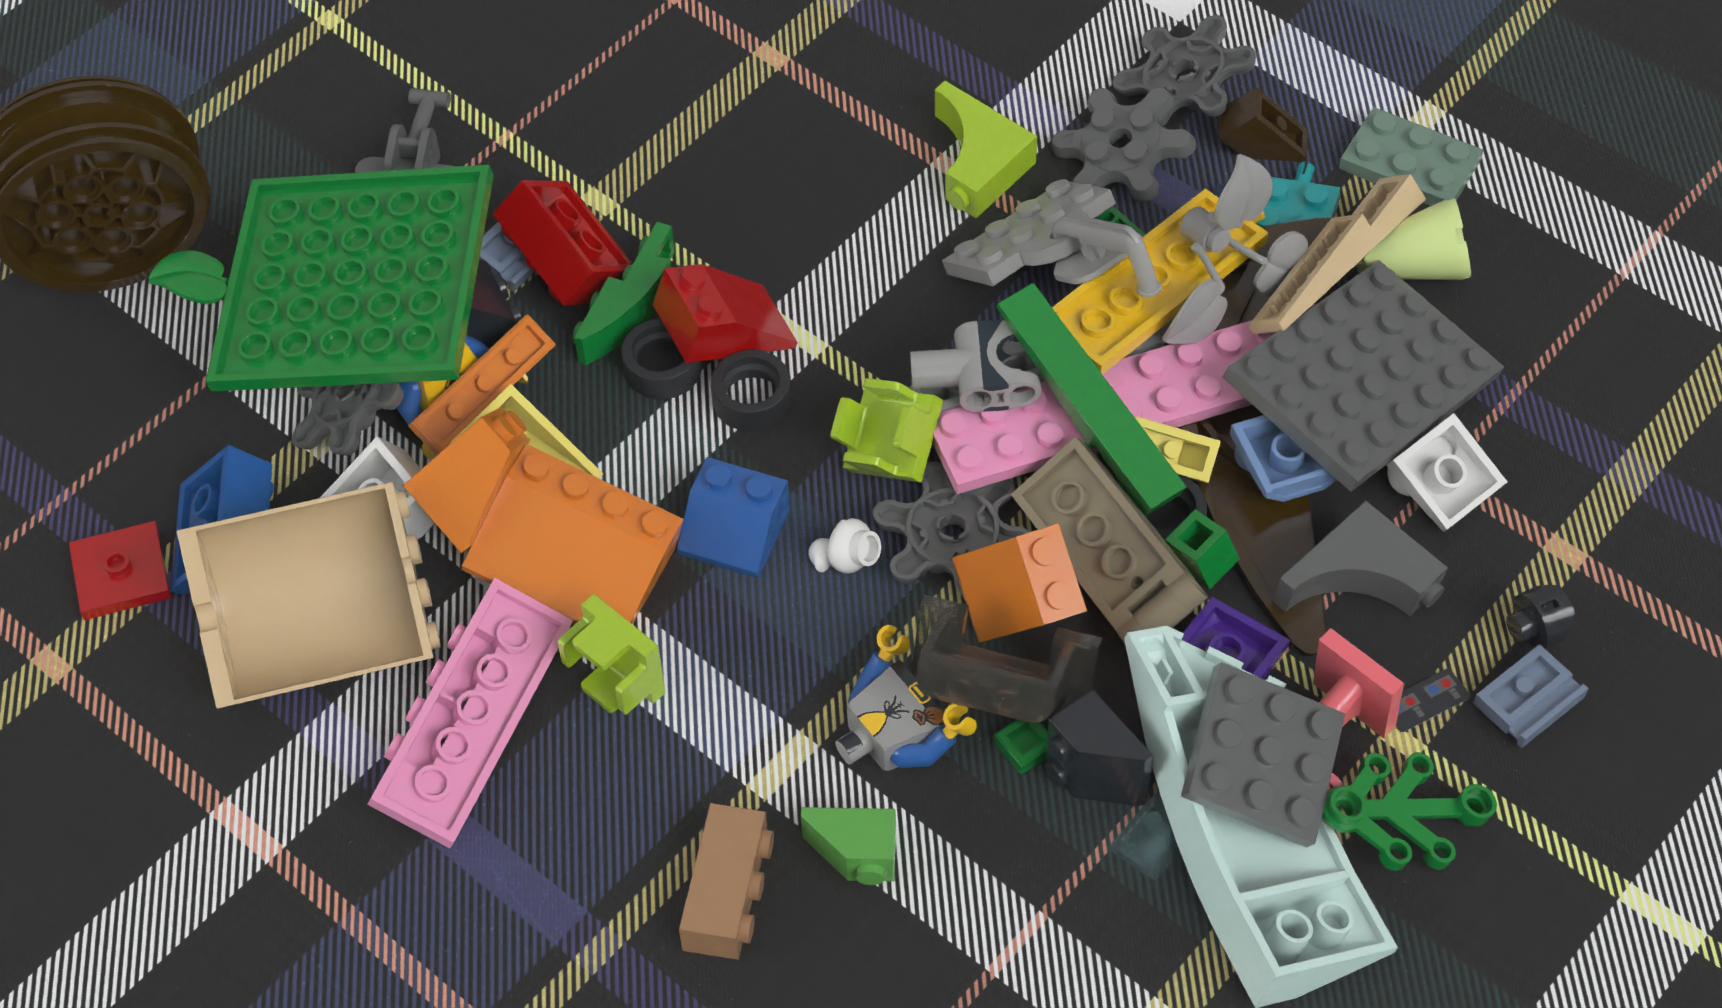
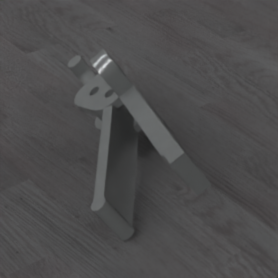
[355,88,455,173]

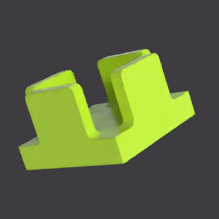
[830,378,944,483]
[557,594,666,715]

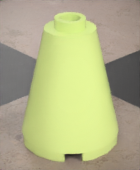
[1356,198,1471,280]

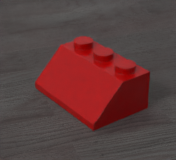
[493,180,633,305]

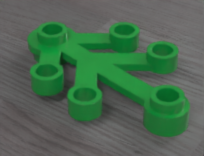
[1322,752,1497,871]

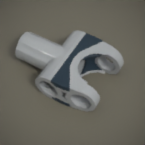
[910,320,1042,412]

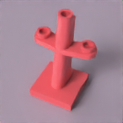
[1313,628,1404,791]

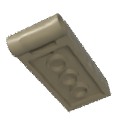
[1011,437,1208,643]

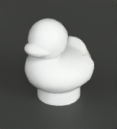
[808,518,881,574]

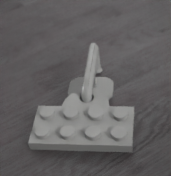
[942,179,1162,298]

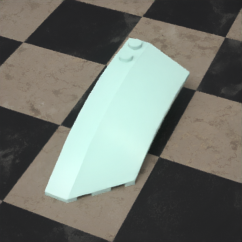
[1124,626,1398,1008]

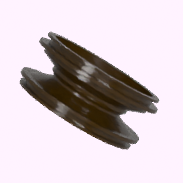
[0,75,210,292]

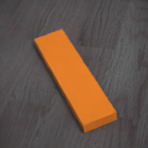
[408,314,556,456]

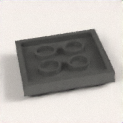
[1181,662,1345,847]

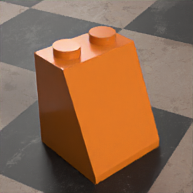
[403,407,530,553]
[952,523,1087,643]

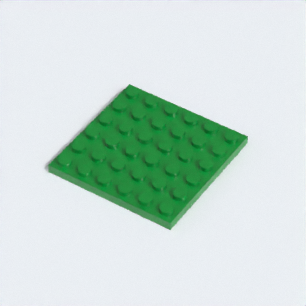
[205,165,494,392]

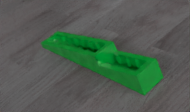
[996,283,1187,516]

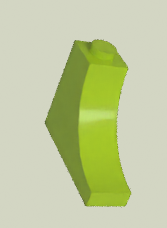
[935,81,1037,218]

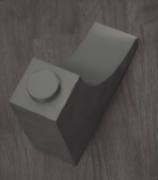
[1272,501,1448,616]

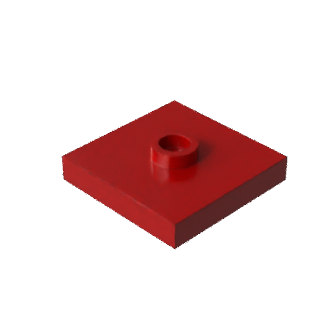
[69,521,172,620]

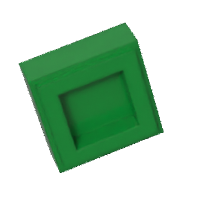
[993,711,1048,775]

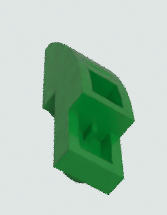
[572,222,675,365]

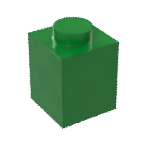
[1165,509,1240,590]

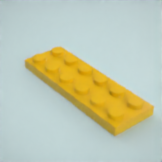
[1052,189,1268,375]

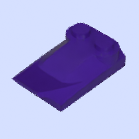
[1182,597,1290,680]

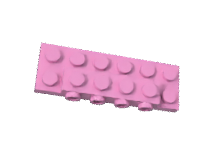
[367,578,573,848]

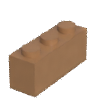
[679,803,774,960]

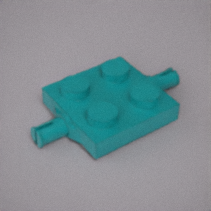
[1256,162,1340,229]

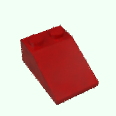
[652,264,798,363]

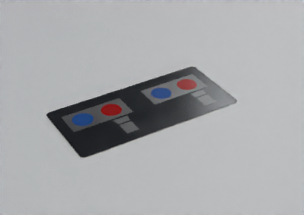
[1396,668,1471,733]

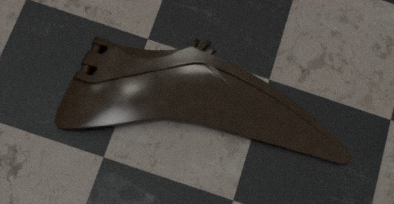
[1178,218,1336,656]

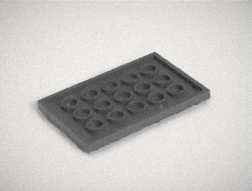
[1222,260,1504,492]

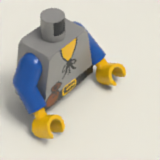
[835,625,977,771]

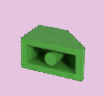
[801,807,896,885]

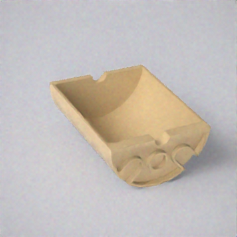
[177,482,441,708]

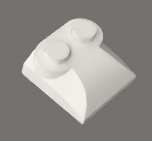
[1386,413,1507,532]

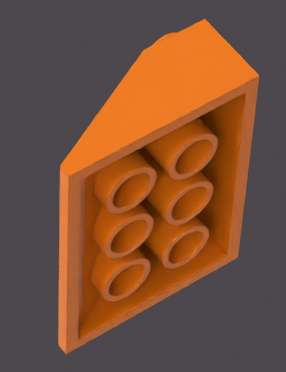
[461,444,684,625]

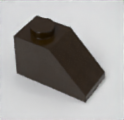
[1219,87,1308,162]

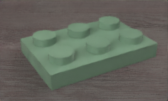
[1339,107,1483,206]

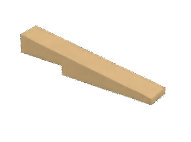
[1248,174,1426,334]

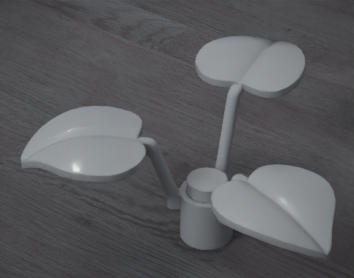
[1161,154,1308,344]

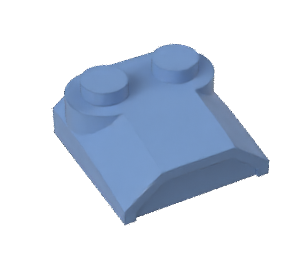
[1230,415,1337,502]

